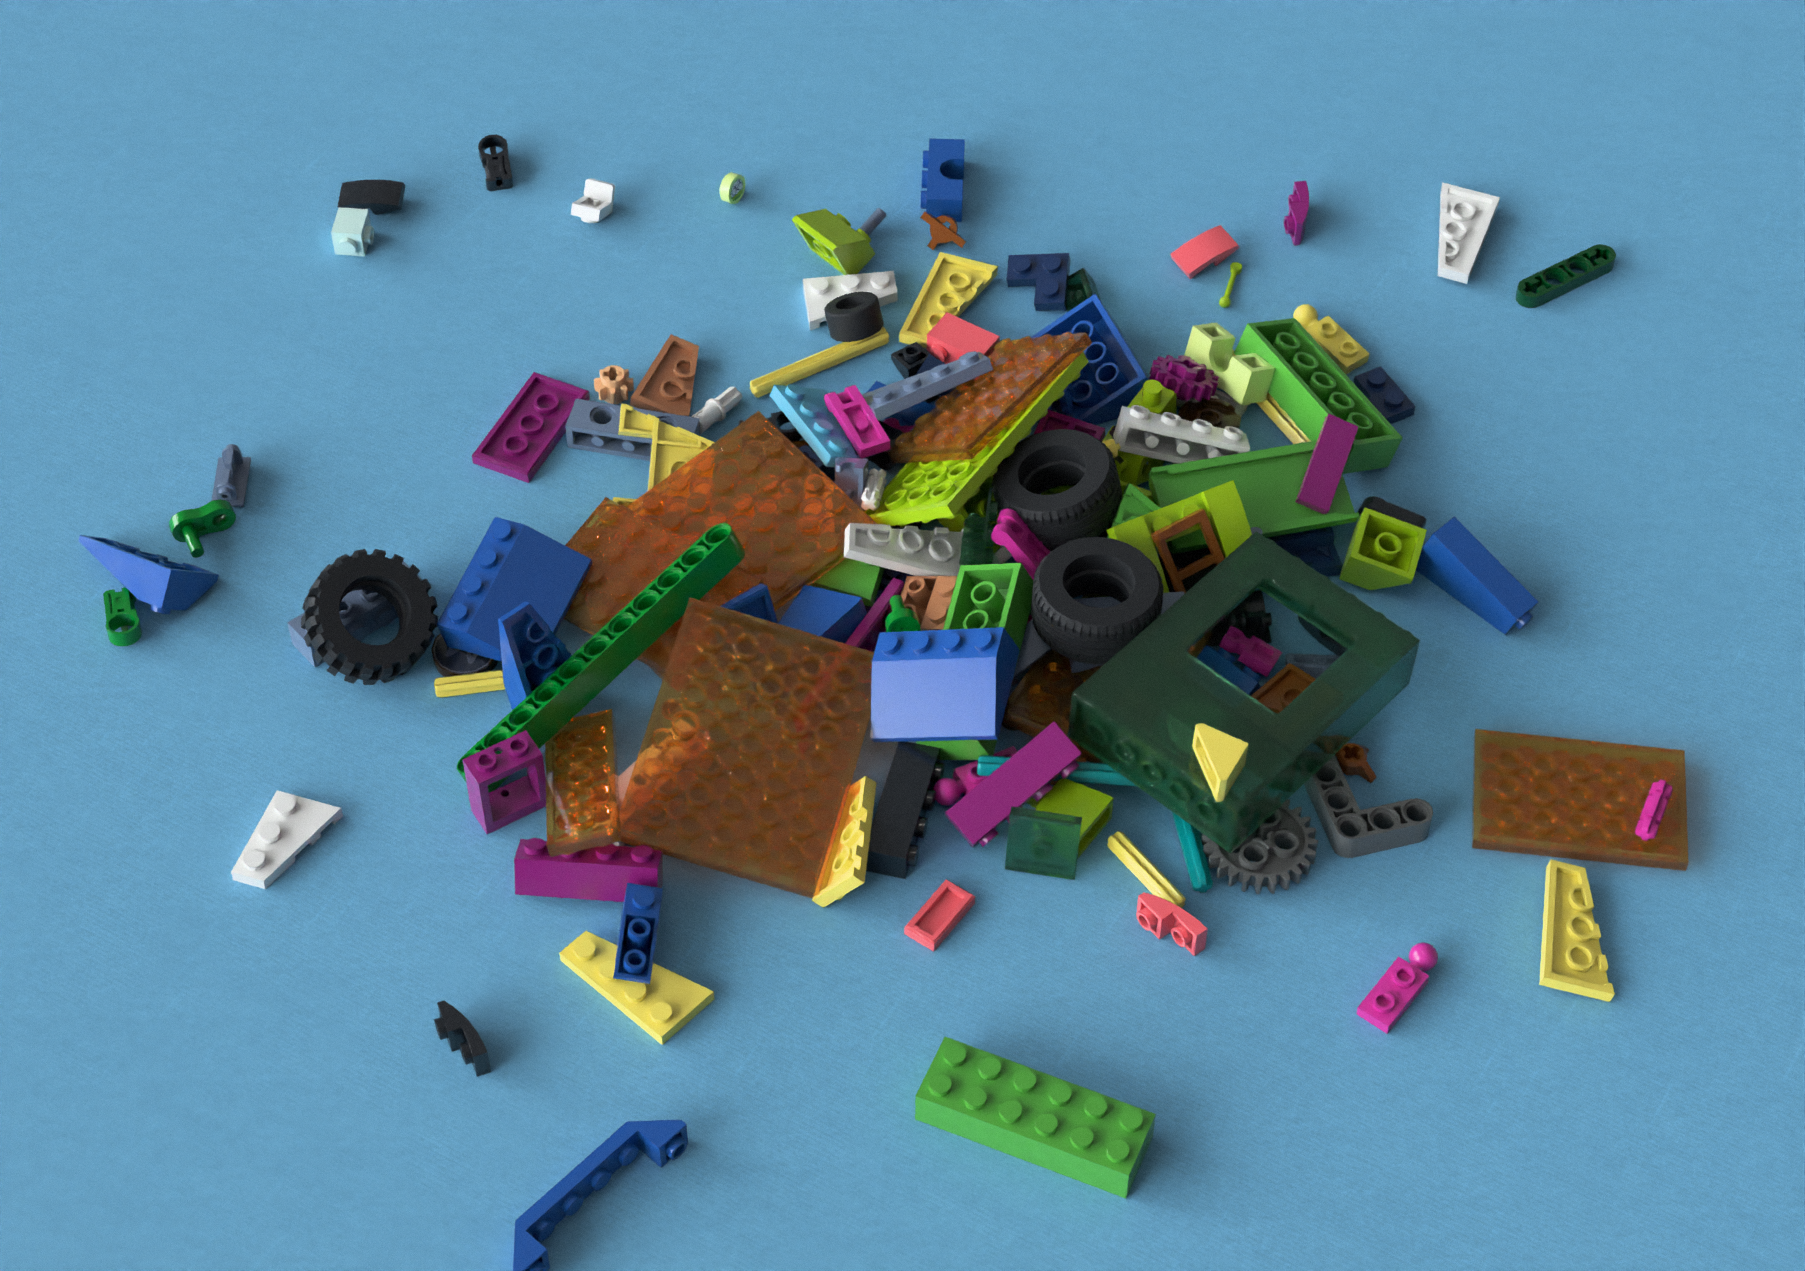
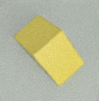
[1192,723,1249,802]

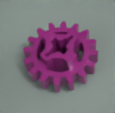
[1149,355,1219,401]

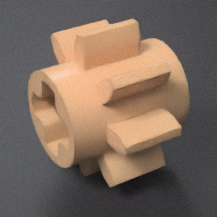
[594,365,634,404]

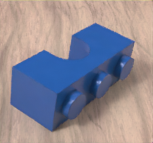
[920,138,965,222]

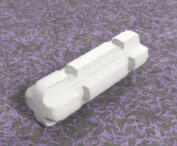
[861,468,887,511]

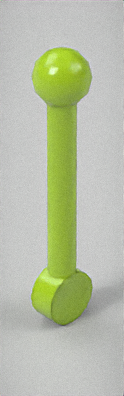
[1219,262,1242,308]

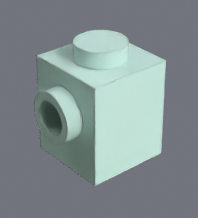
[331,207,374,256]

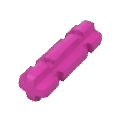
[1635,779,1673,841]

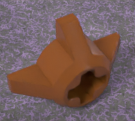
[920,212,966,250]
[1330,743,1377,783]

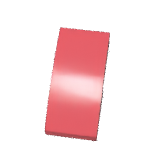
[1170,225,1239,279]
[1136,892,1208,956]

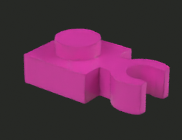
[1219,626,1282,677]

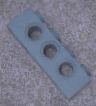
[565,399,700,461]

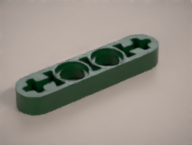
[1515,244,1616,308]

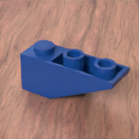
[613,883,663,984]

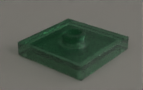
[1005,806,1082,880]

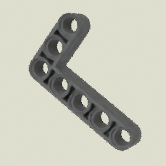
[1286,707,1433,858]

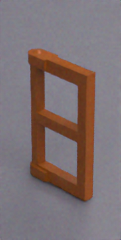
[1151,509,1241,624]

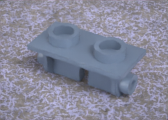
[211,444,251,507]

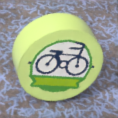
[720,172,745,204]

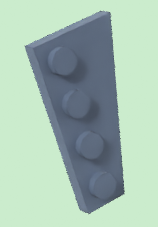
[862,351,994,421]

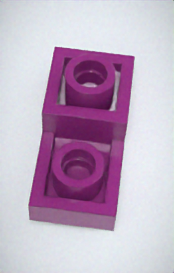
[1284,180,1309,246]

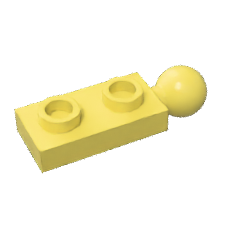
[1293,304,1370,374]

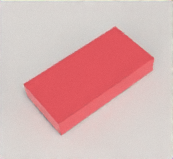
[904,879,975,952]

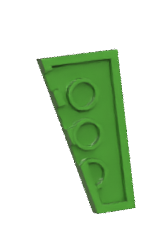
[753,536,885,607]

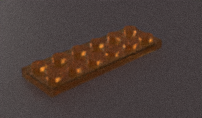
[545,709,621,857]

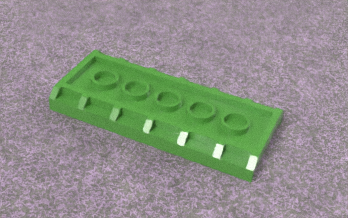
[1148,440,1360,554]

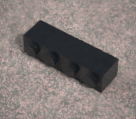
[866,742,945,879]

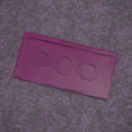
[472,372,590,483]

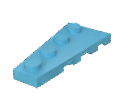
[770,384,857,467]

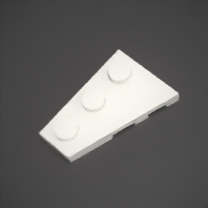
[231,790,343,889]

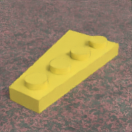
[899,252,998,349]
[559,931,714,1045]

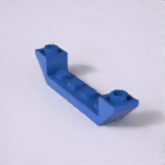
[513,1120,688,1271]

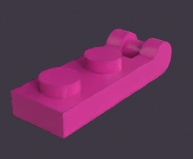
[824,385,890,458]
[991,508,1050,581]

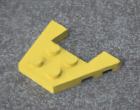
[610,403,716,529]

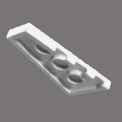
[1437,182,1500,284]
[844,523,973,576]

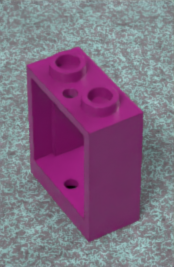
[463,730,549,834]

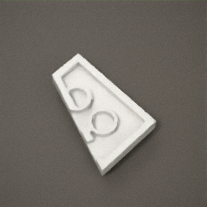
[803,271,897,330]

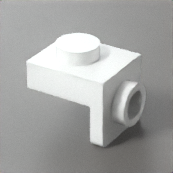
[571,178,615,223]

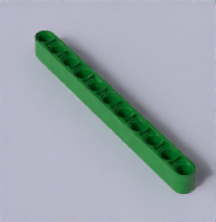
[457,523,745,793]

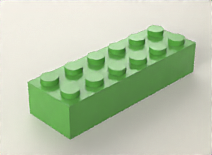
[1234,318,1403,474]
[915,563,1033,760]
[915,1037,1156,1198]

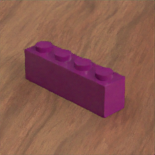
[945,722,1082,848]
[514,838,663,902]

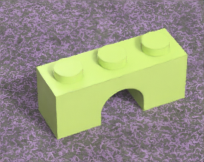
[1184,323,1275,405]

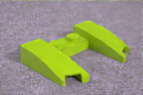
[1106,480,1259,593]

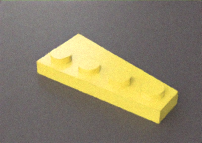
[812,776,877,908]
[1539,859,1615,1002]

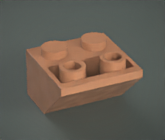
[901,576,957,631]

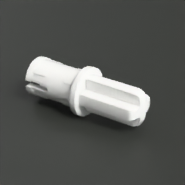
[691,387,742,434]

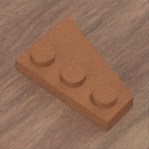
[630,334,699,416]

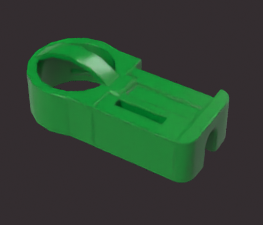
[103,587,142,646]

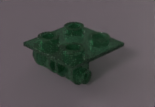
[959,487,998,565]

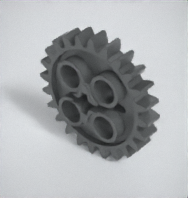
[1202,791,1318,894]

